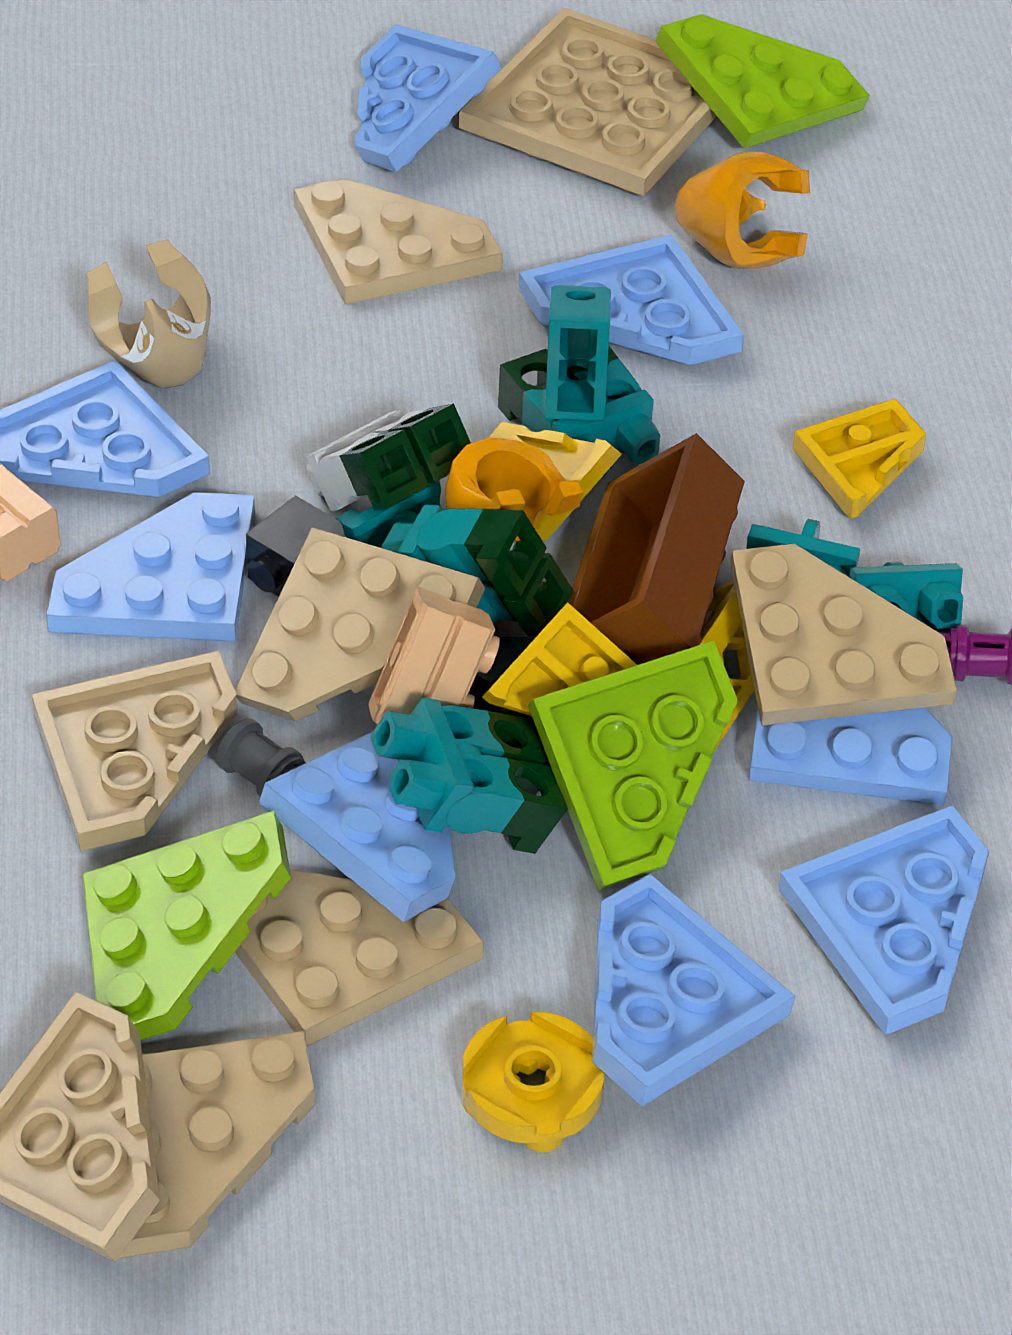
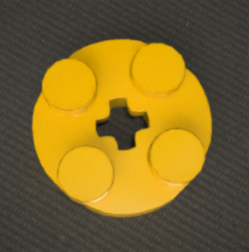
[462,1012,604,1152]

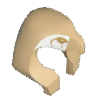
[86,239,211,389]

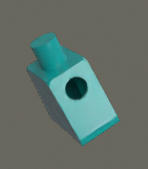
[545,285,611,421]

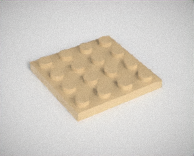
[459,8,717,196]

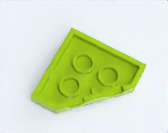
[655,14,870,149]
[528,641,738,891]
[83,811,291,1041]

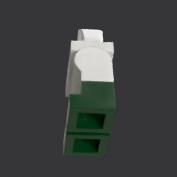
[306,403,471,511]

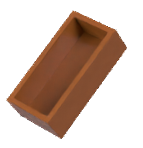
[568,433,745,665]

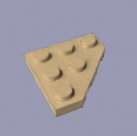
[294,178,503,304]
[235,528,485,721]
[731,544,957,726]
[32,650,238,851]
[235,869,484,1047]
[0,992,160,1263]
[120,1031,315,1258]

